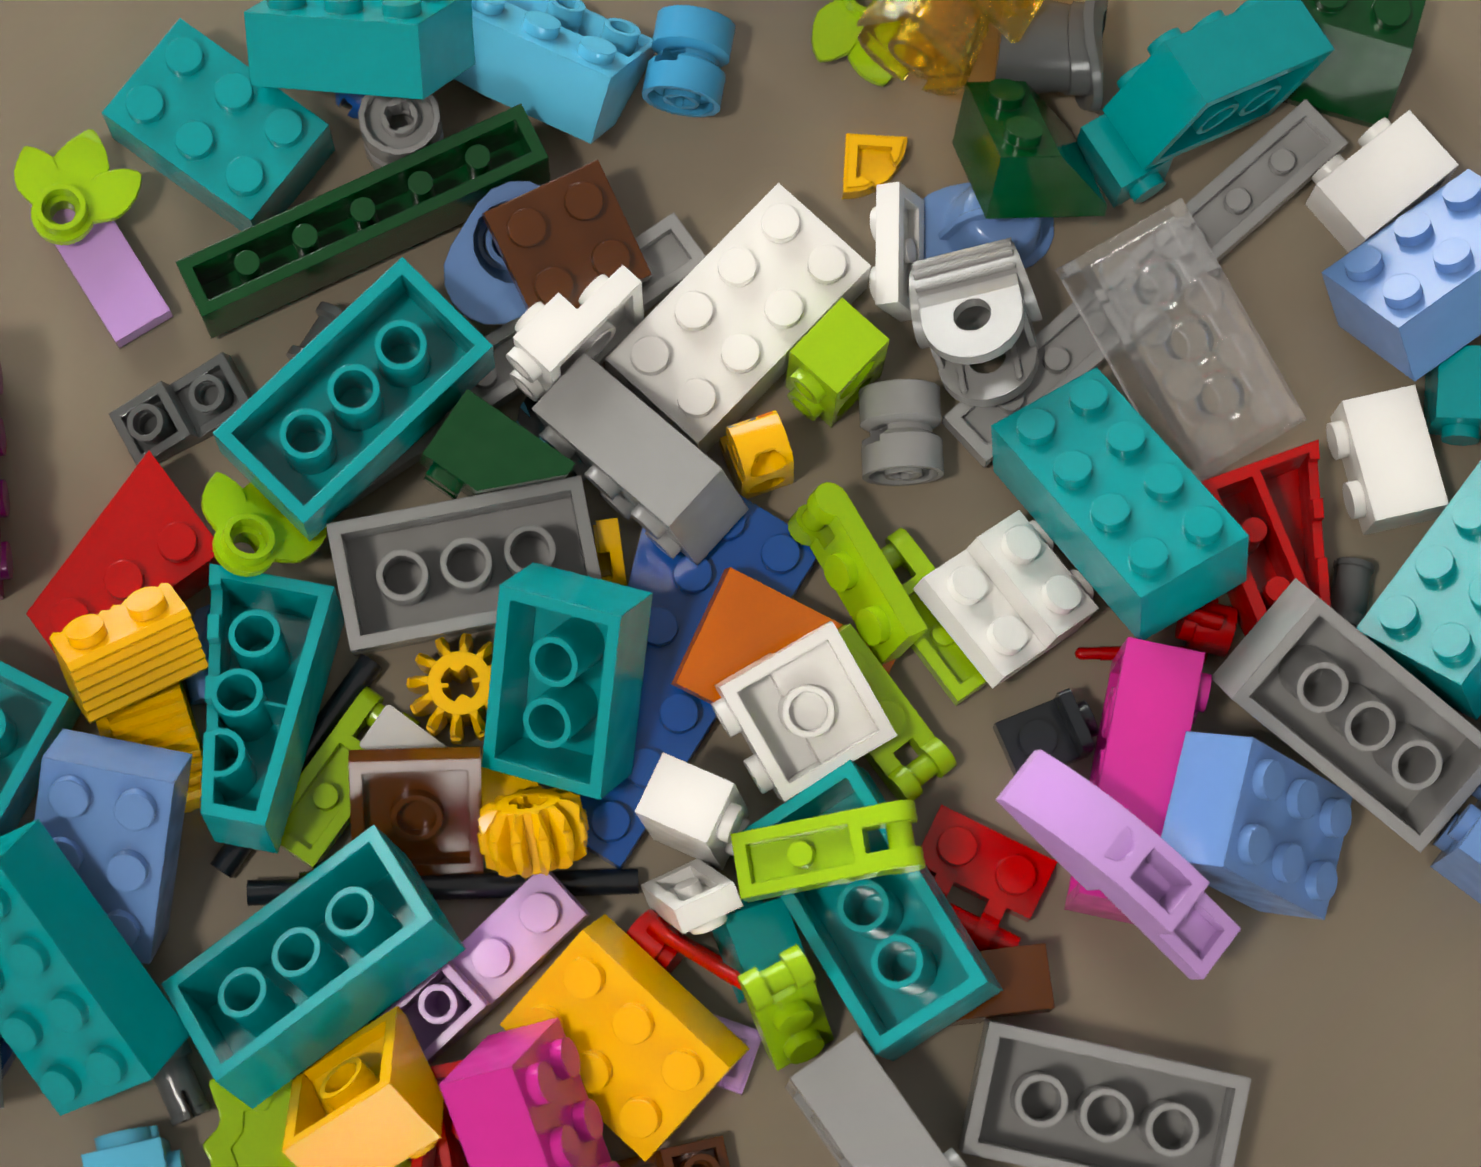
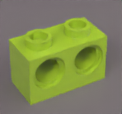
[785,297,890,427]

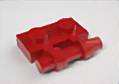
[921,804,1057,951]

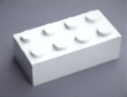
[605,183,871,454]

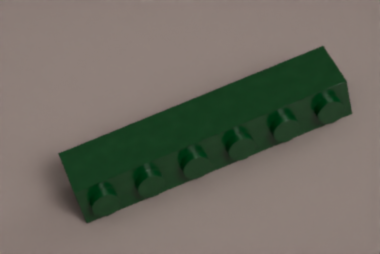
[175,104,551,339]

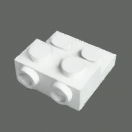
[505,265,644,402]
[913,510,1099,689]
[711,621,897,802]

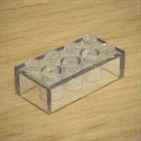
[1055,198,1307,482]

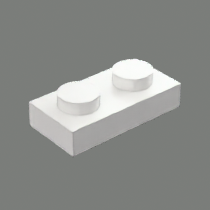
[869,182,924,322]
[640,859,743,935]

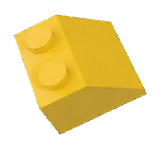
[282,1006,444,1167]

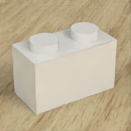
[1305,110,1459,253]
[1326,385,1449,536]
[635,752,753,870]

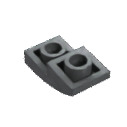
[109,352,252,466]

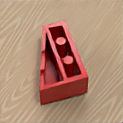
[1201,439,1331,636]
[26,450,220,653]

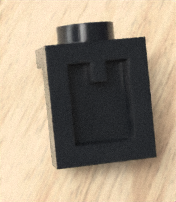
[993,688,1099,776]

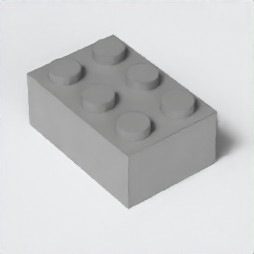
[531,352,749,565]

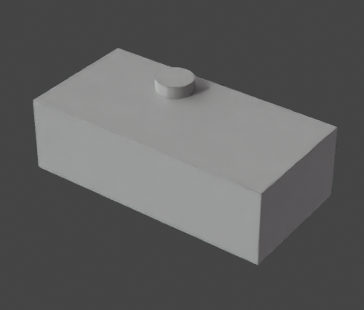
[326,475,602,656]
[1212,578,1481,853]
[958,1019,1252,1167]
[785,1031,967,1167]

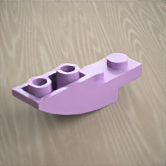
[996,749,1241,980]
[375,871,590,1065]

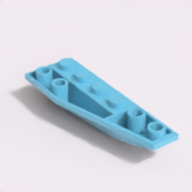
[454,0,655,144]

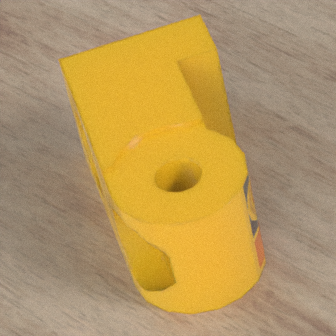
[719,410,794,499]

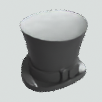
[995,0,1108,112]

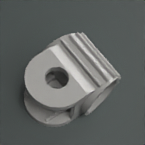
[909,237,1042,407]

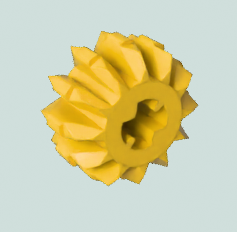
[406,633,494,744]
[477,785,589,879]

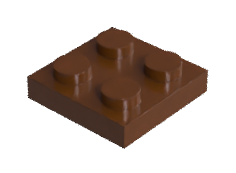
[481,159,652,310]
[348,746,484,876]

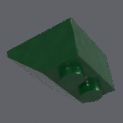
[1284,0,1426,128]
[952,78,1107,219]
[419,389,576,499]

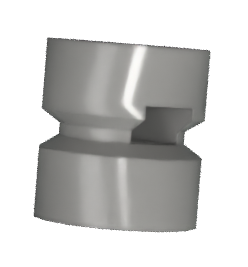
[358,94,444,170]
[858,379,944,486]

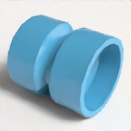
[642,5,736,117]

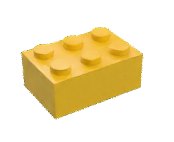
[500,914,750,1162]

